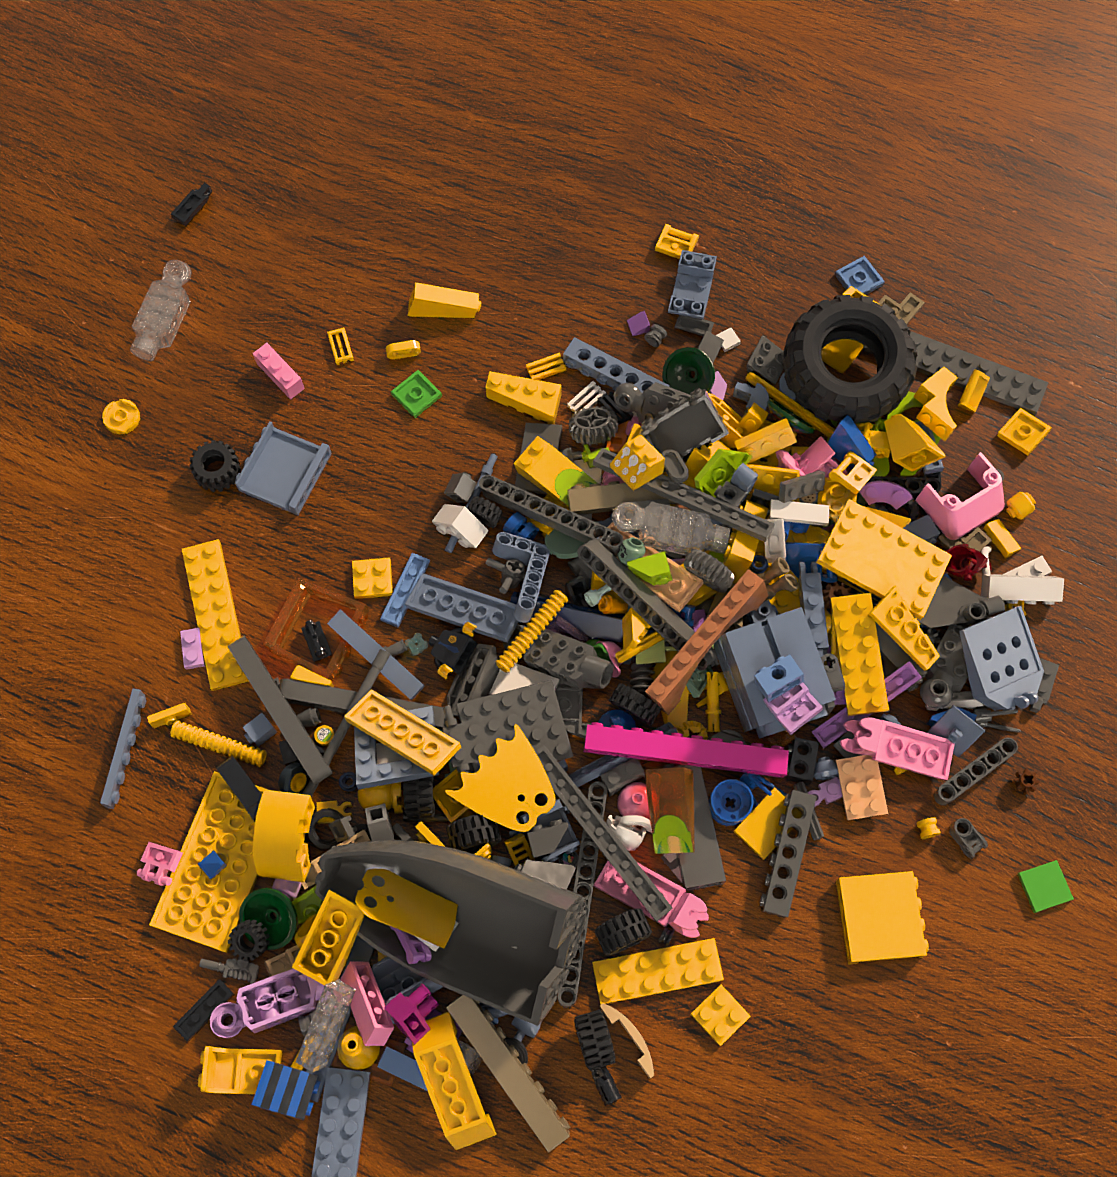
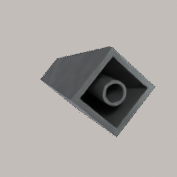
[875,622,927,692]

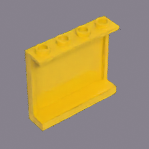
[836,871,929,964]

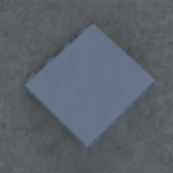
[235,422,332,515]

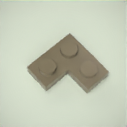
[878,293,925,324]
[937,527,992,552]

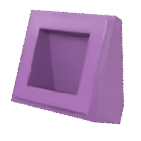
[627,311,650,336]

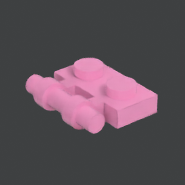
[137,842,183,886]

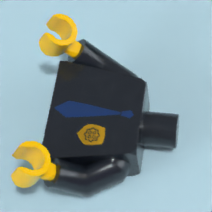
[429,622,478,679]

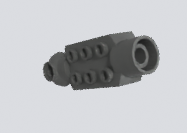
[614,382,723,423]
[920,609,991,708]
[503,624,614,690]

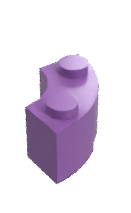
[859,480,912,510]

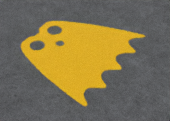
[445,724,555,832]

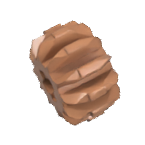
[822,582,854,614]

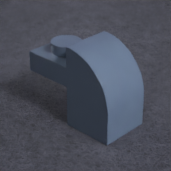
[733,382,769,413]

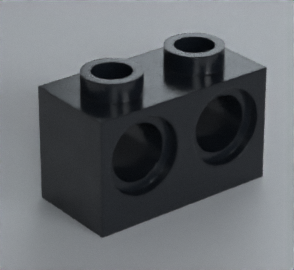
[786,737,819,785]

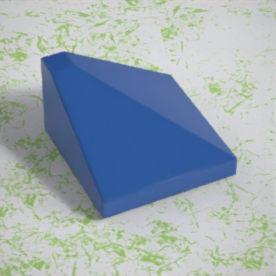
[198,850,227,879]

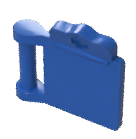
[785,542,838,583]

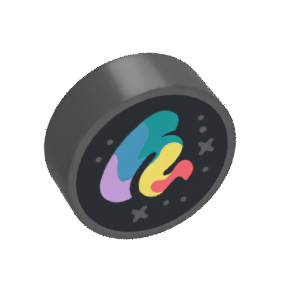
[558,851,579,867]

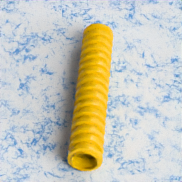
[495,590,568,673]
[170,720,267,767]

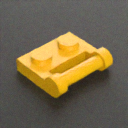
[655,224,699,259]
[829,451,877,495]

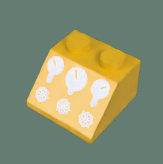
[610,434,665,491]

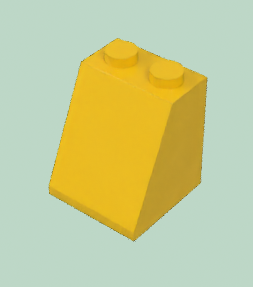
[884,414,945,472]

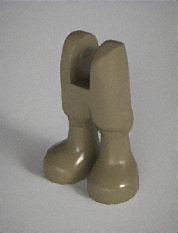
[757,557,799,601]

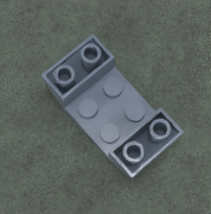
[668,250,717,319]

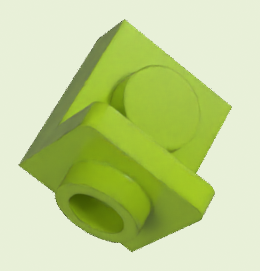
[581,444,610,469]

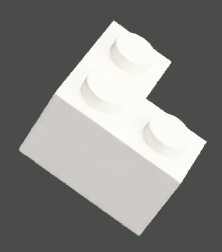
[432,504,489,548]

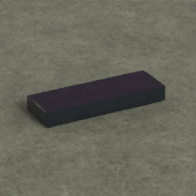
[173,979,235,1042]

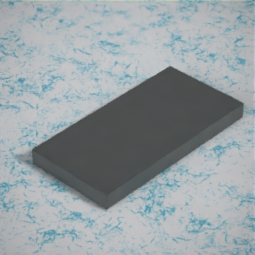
[515,423,563,494]

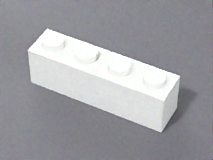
[981,574,1064,605]

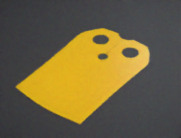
[355,869,458,948]

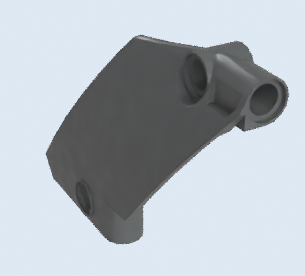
[842,576,1005,628]

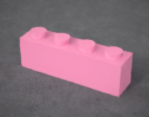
[340,961,394,1046]

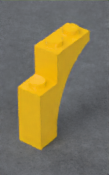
[913,367,958,441]

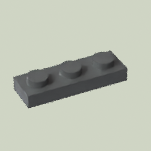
[779,470,825,503]

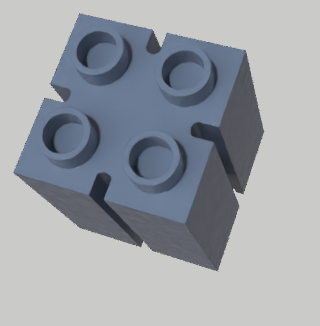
[714,607,836,739]

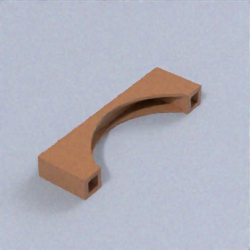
[645,569,769,715]

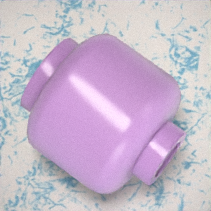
[272,879,302,902]

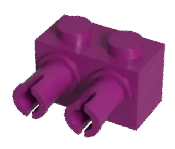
[384,983,439,1045]

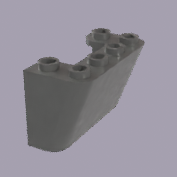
[639,388,729,472]

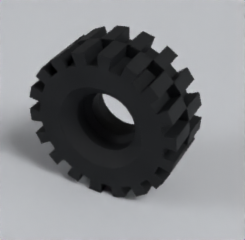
[609,683,661,726]

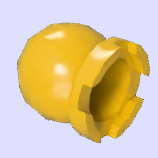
[357,782,404,814]

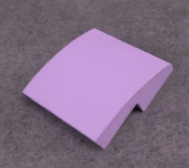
[763,682,823,735]

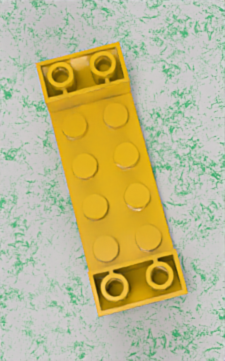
[412,1012,497,1150]

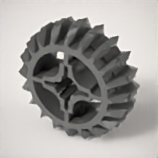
[568,406,618,446]
[683,549,734,593]

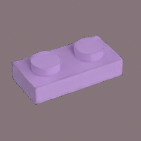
[180,628,205,669]

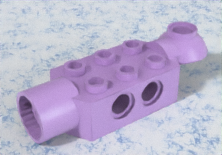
[210,968,337,1038]

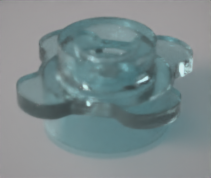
[405,633,428,655]

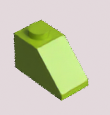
[627,551,673,585]

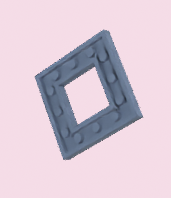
[354,706,439,790]

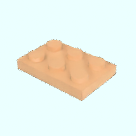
[835,755,888,820]

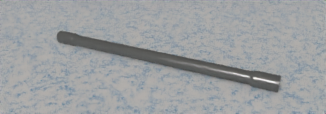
[302,649,391,798]

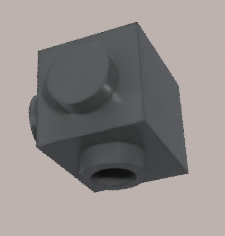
[444,472,477,503]

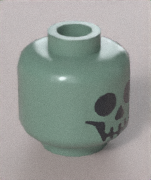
[617,537,646,567]

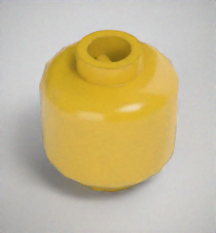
[1006,492,1036,520]

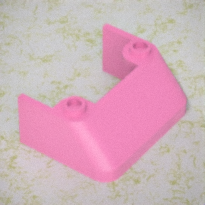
[916,453,1005,540]

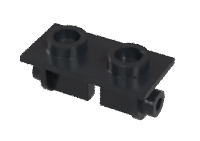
[301,620,332,662]

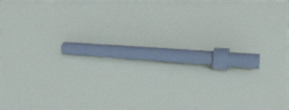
[445,454,498,553]

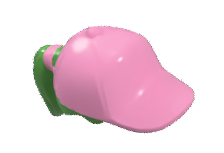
[585,639,623,678]

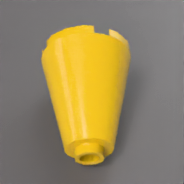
[337,1026,380,1070]

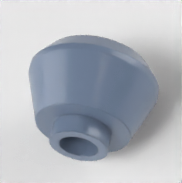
[813,757,838,780]

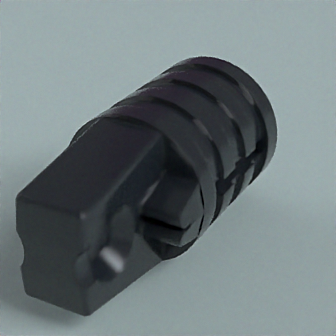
[591,1066,622,1106]

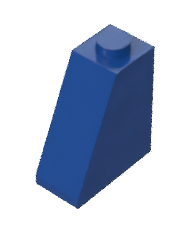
[828,415,876,470]

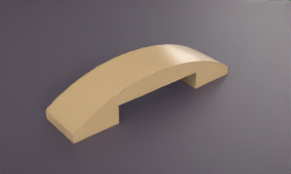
[599,1003,654,1079]

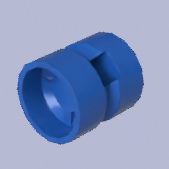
[503,512,539,541]

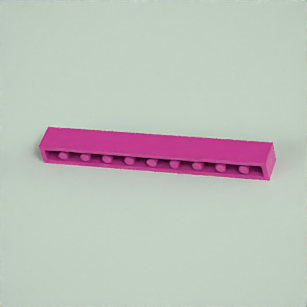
[583,722,789,778]

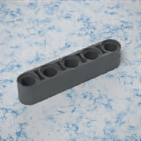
[934,738,1018,806]

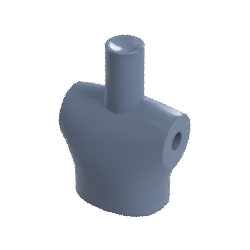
[511,1017,541,1042]

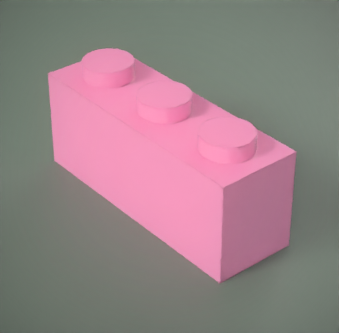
[253,343,305,400]

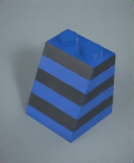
[252,1060,321,1120]

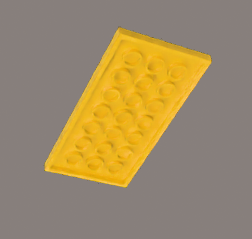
[149,771,268,953]

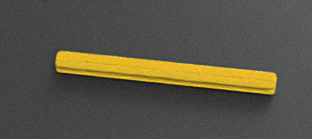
[745,372,835,438]

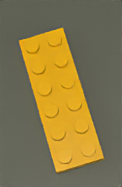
[830,593,889,716]
[344,689,461,776]
[592,938,724,1005]

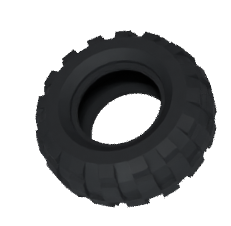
[782,295,918,424]

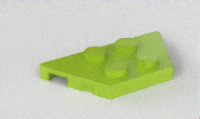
[694,449,752,498]

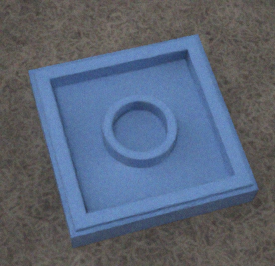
[834,256,885,295]

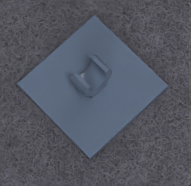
[927,705,985,758]

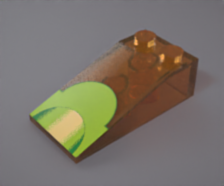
[646,767,695,854]

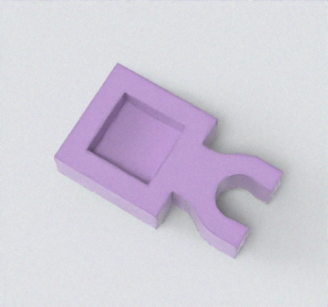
[808,777,843,807]

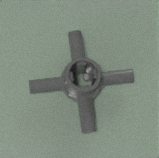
[486,557,525,594]

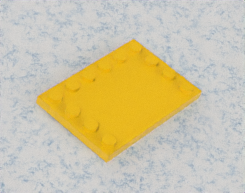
[816,499,952,620]

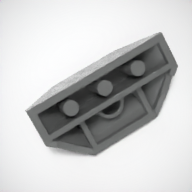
[447,644,499,717]

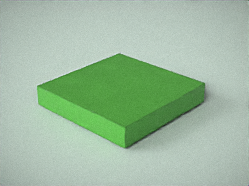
[391,370,442,418]
[1017,860,1074,913]

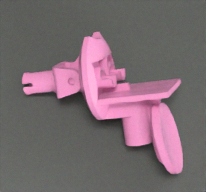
[776,436,851,477]

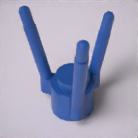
[740,773,786,807]

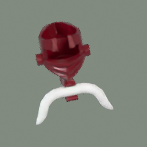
[945,544,992,581]

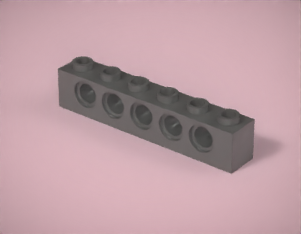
[759,790,817,918]

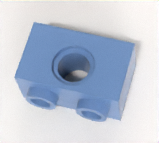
[754,654,804,703]

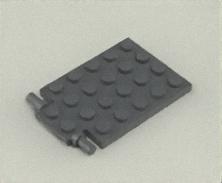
[442,680,574,774]

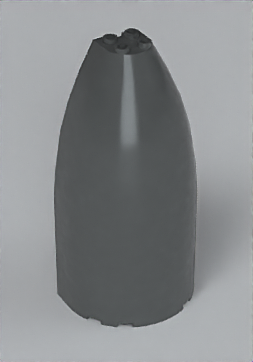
[315,840,587,1026]

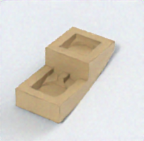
[264,945,300,977]

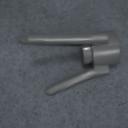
[973,705,1021,733]

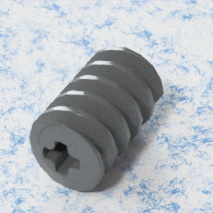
[630,655,656,696]

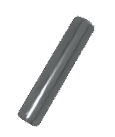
[793,782,824,840]

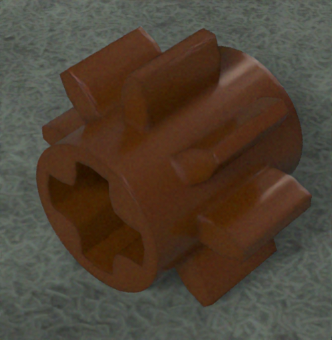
[1012,768,1040,795]

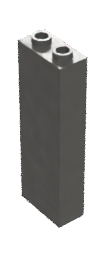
[659,764,726,891]

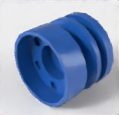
[708,779,754,826]

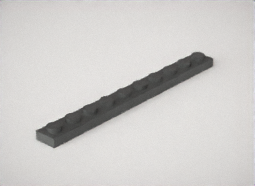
[593,448,775,542]
[535,745,673,922]

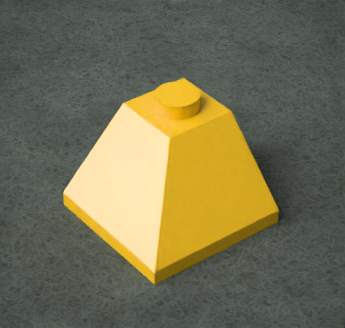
[433,769,476,823]

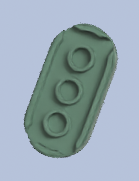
[545,521,599,559]

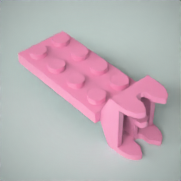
[840,718,954,781]
[594,861,709,938]

